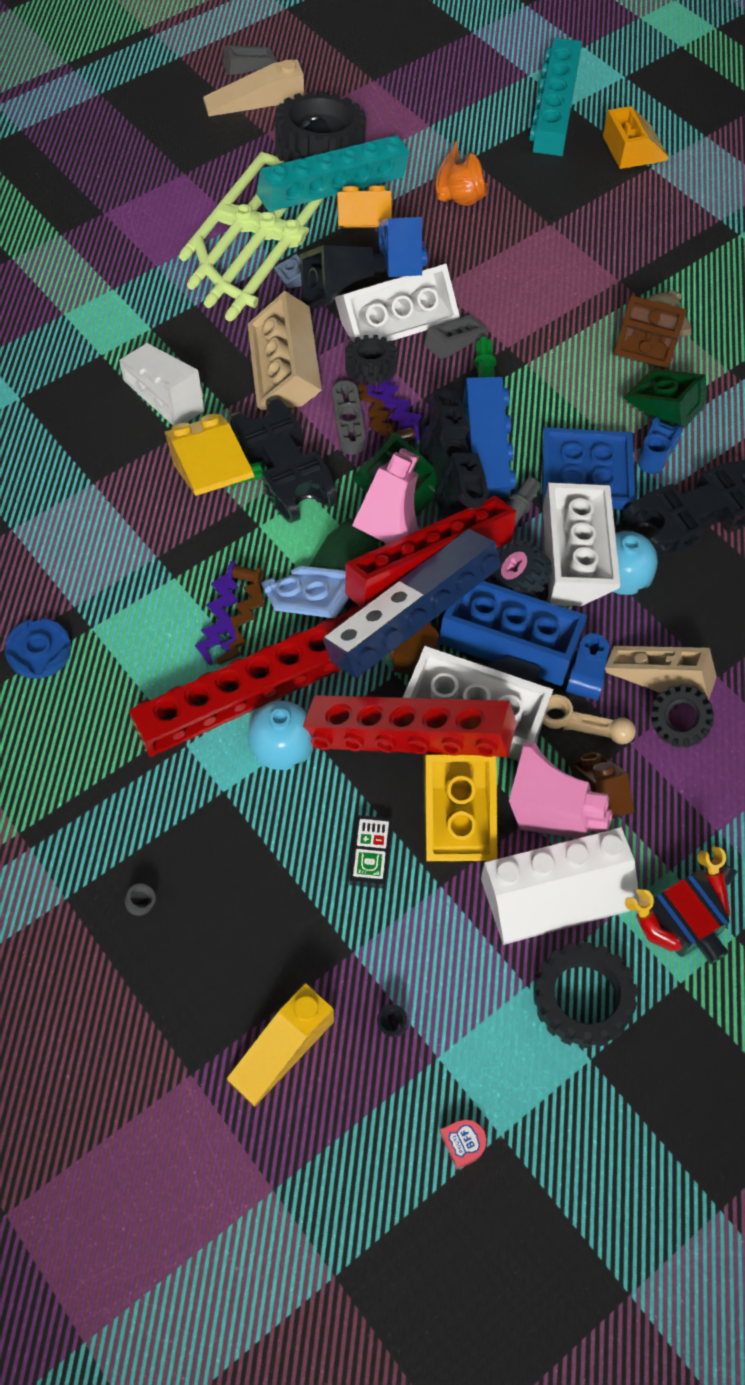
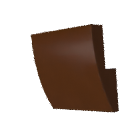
[614,295,687,370]

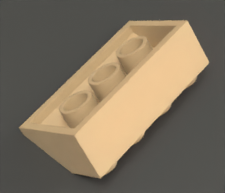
[248,291,322,410]

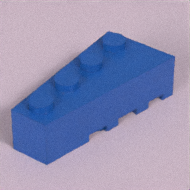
[378,217,427,277]
[462,377,516,500]

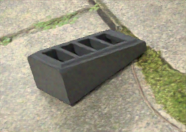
[222,45,277,75]
[425,314,488,359]

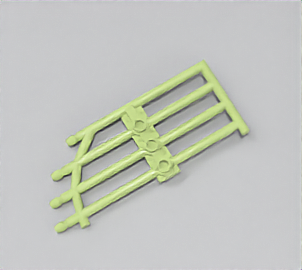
[179,152,324,322]

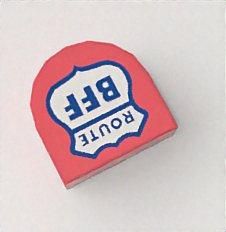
[440,1119,487,1170]

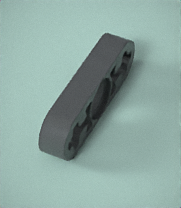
[332,381,366,455]

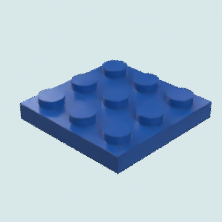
[542,427,635,510]

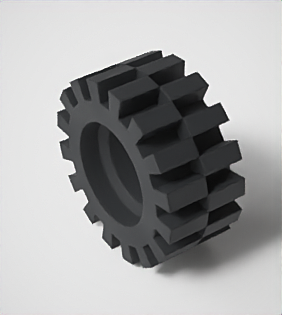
[345,335,397,385]
[651,685,714,748]

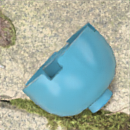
[613,531,658,595]
[248,700,314,770]

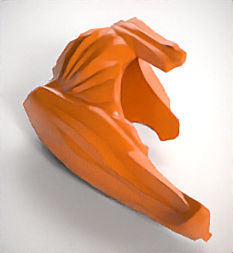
[435,141,488,206]

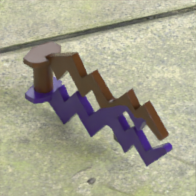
[357,376,422,444]
[195,561,264,666]

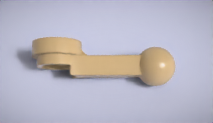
[543,694,636,744]

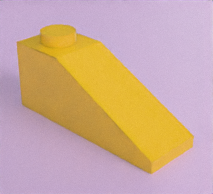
[227,983,334,1107]

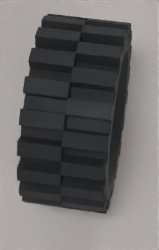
[275,91,366,163]

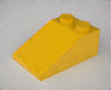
[165,414,254,496]
[423,754,497,861]

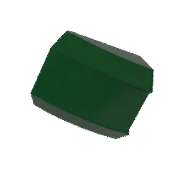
[622,369,707,428]
[352,432,438,517]

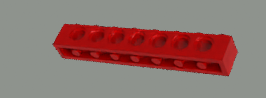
[129,607,362,757]

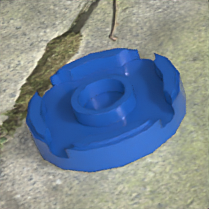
[5,618,72,679]

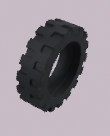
[534,942,638,1048]

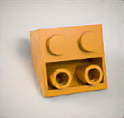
[603,106,669,169]
[337,186,392,228]

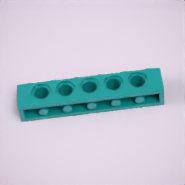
[529,38,582,156]
[257,135,410,212]

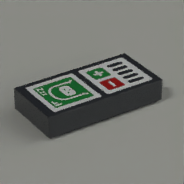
[349,815,392,889]

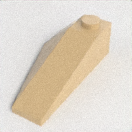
[203,59,304,117]

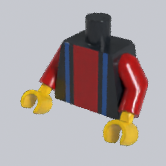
[625,846,730,964]

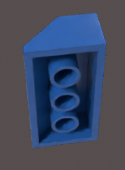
[438,581,588,686]

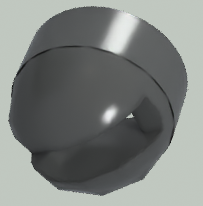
[124,884,156,916]

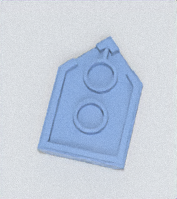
[261,566,349,618]

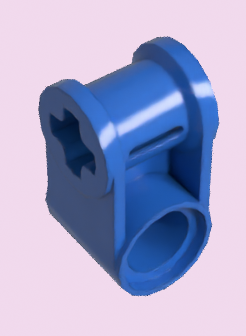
[638,417,684,474]
[565,633,609,701]

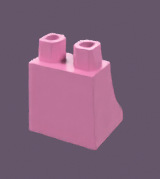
[352,448,419,544]
[509,741,612,838]

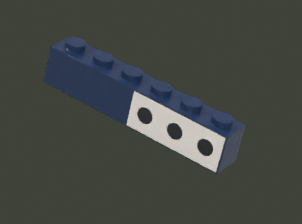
[323,529,501,678]

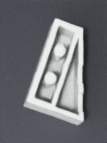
[119,343,204,426]

